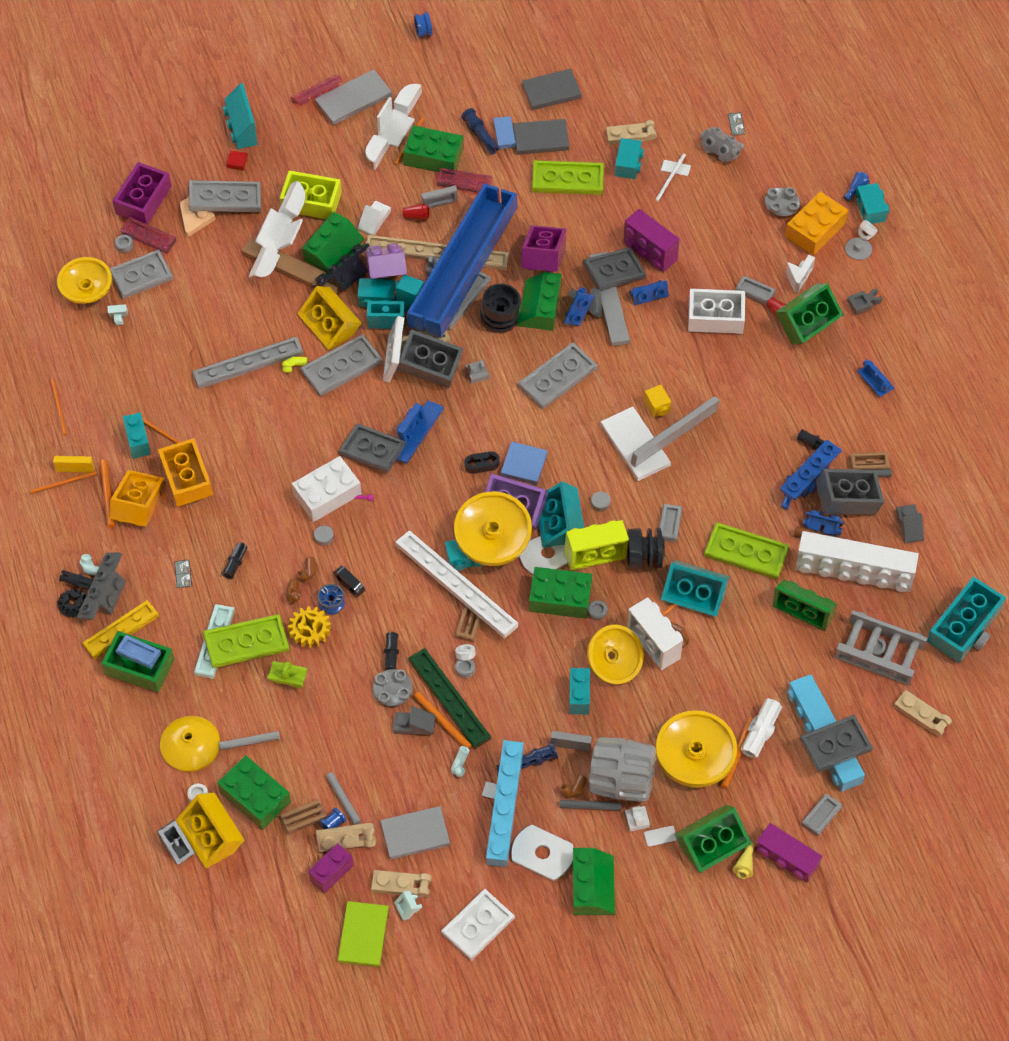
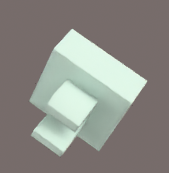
[107,304,128,325]
[394,890,422,920]

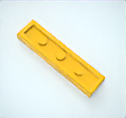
[82,600,159,659]

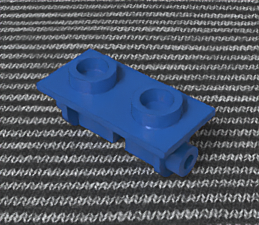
[630,280,669,306]
[564,287,594,326]
[857,359,895,397]
[803,510,844,536]

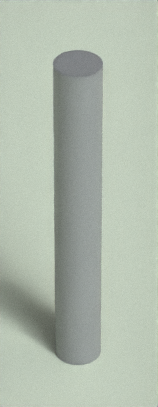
[219,731,280,750]
[326,772,361,825]

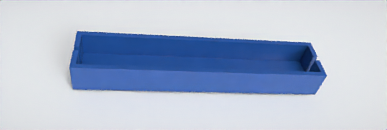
[407,183,518,338]

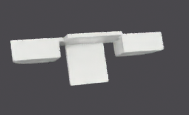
[365,84,422,170]
[248,181,305,278]

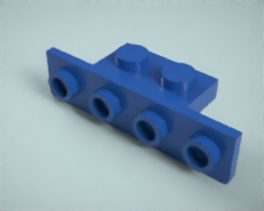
[397,400,444,464]
[780,440,842,501]

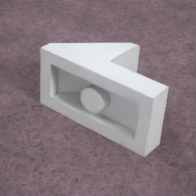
[358,201,391,235]
[786,255,815,294]

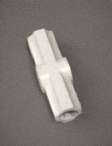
[741,698,782,759]

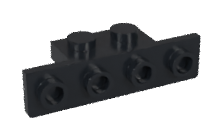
[311,243,370,292]

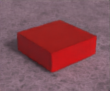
[226,150,248,170]

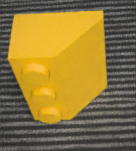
[297,286,362,350]
[176,793,245,868]

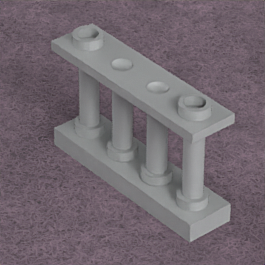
[835,611,927,686]

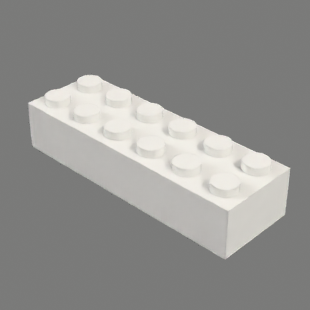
[795,531,919,592]

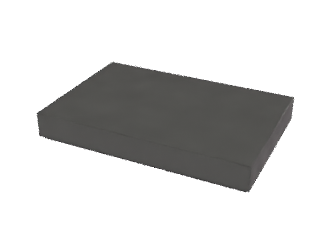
[522,69,582,110]
[513,119,569,155]
[582,247,646,290]
[338,423,406,473]
[800,714,873,773]

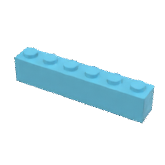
[787,674,865,792]
[486,740,524,867]

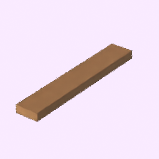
[242,238,339,294]

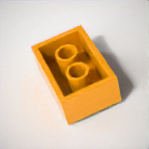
[785,191,849,256]
[158,438,213,507]

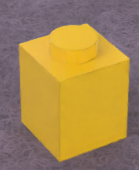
[644,385,671,418]

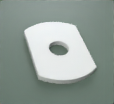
[519,536,568,575]
[512,825,574,881]

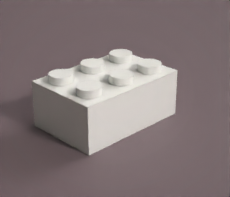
[688,289,745,334]
[292,456,362,522]
[627,597,683,671]

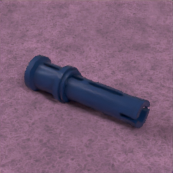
[461,108,499,155]
[496,742,558,773]

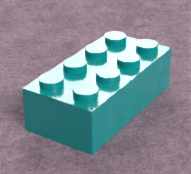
[927,576,1007,663]

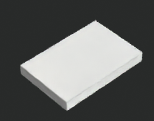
[383,316,404,383]
[441,889,515,961]

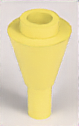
[733,843,755,879]

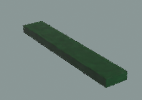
[408,648,491,750]

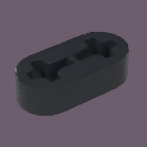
[464,451,500,474]
[333,565,365,597]

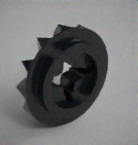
[57,588,86,617]

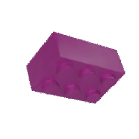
[113,162,172,225]
[623,209,680,273]
[522,225,567,272]

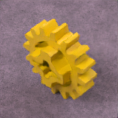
[288,606,331,648]

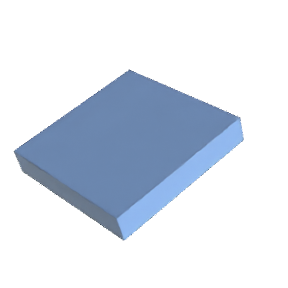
[501,441,548,485]

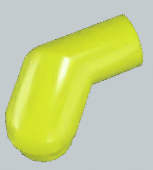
[281,357,308,372]

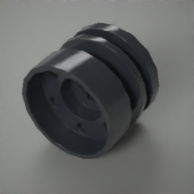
[480,283,521,333]
[627,528,665,569]

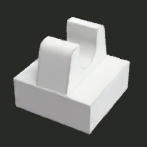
[625,806,650,832]

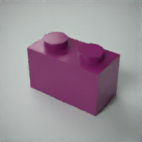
[308,843,354,894]

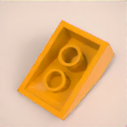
[109,470,164,527]

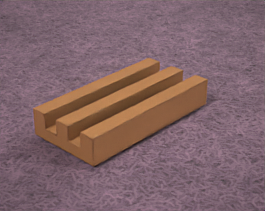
[850,452,890,470]
[455,606,481,643]
[280,800,326,835]

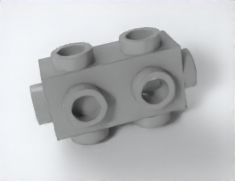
[700,127,744,162]

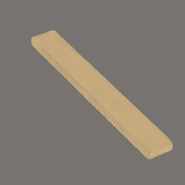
[365,235,510,270]

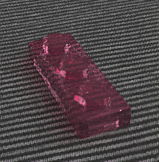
[290,75,342,105]
[437,168,492,193]
[121,217,176,254]

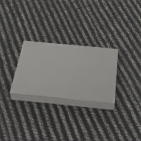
[110,250,173,299]
[381,806,450,860]

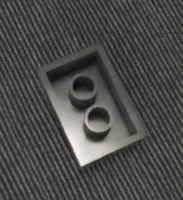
[397,329,464,388]
[815,469,884,515]

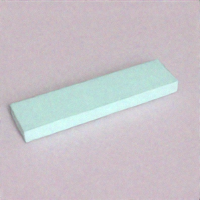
[194,604,235,679]

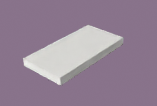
[600,407,671,481]

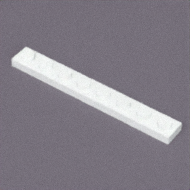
[396,530,518,639]

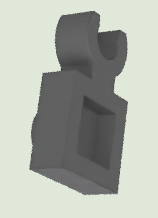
[847,289,882,315]

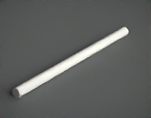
[655,153,686,202]

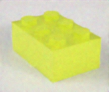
[280,171,342,219]
[564,520,629,571]

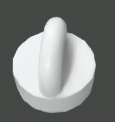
[858,220,877,240]

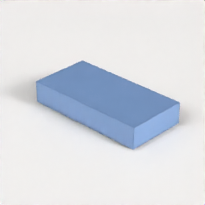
[493,116,516,149]
[116,635,161,669]

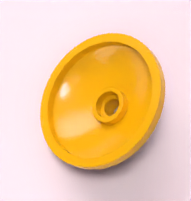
[57,257,112,304]
[587,625,644,684]
[160,716,220,772]

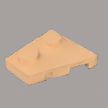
[180,197,216,237]

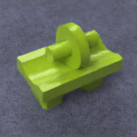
[267,661,308,688]

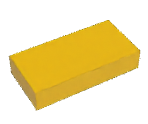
[53,456,95,473]

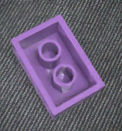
[365,243,407,278]
[485,473,548,529]

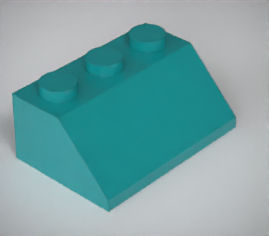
[222,83,258,150]
[539,481,584,548]
[661,560,730,617]

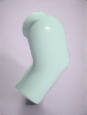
[80,554,99,576]
[451,746,470,777]

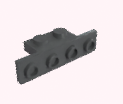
[77,552,126,620]

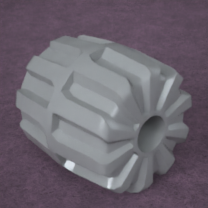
[589,737,656,801]

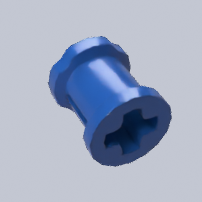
[319,808,347,829]

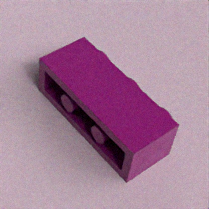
[755,823,822,882]

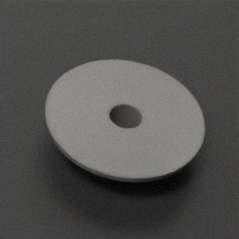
[845,238,872,260]

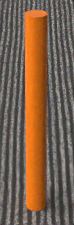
[100,460,115,528]
[414,692,472,750]
[720,717,754,789]

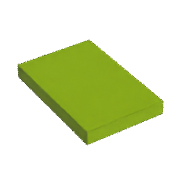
[338,901,389,967]

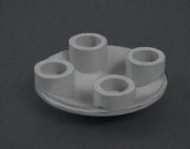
[765,187,800,216]
[373,669,412,706]

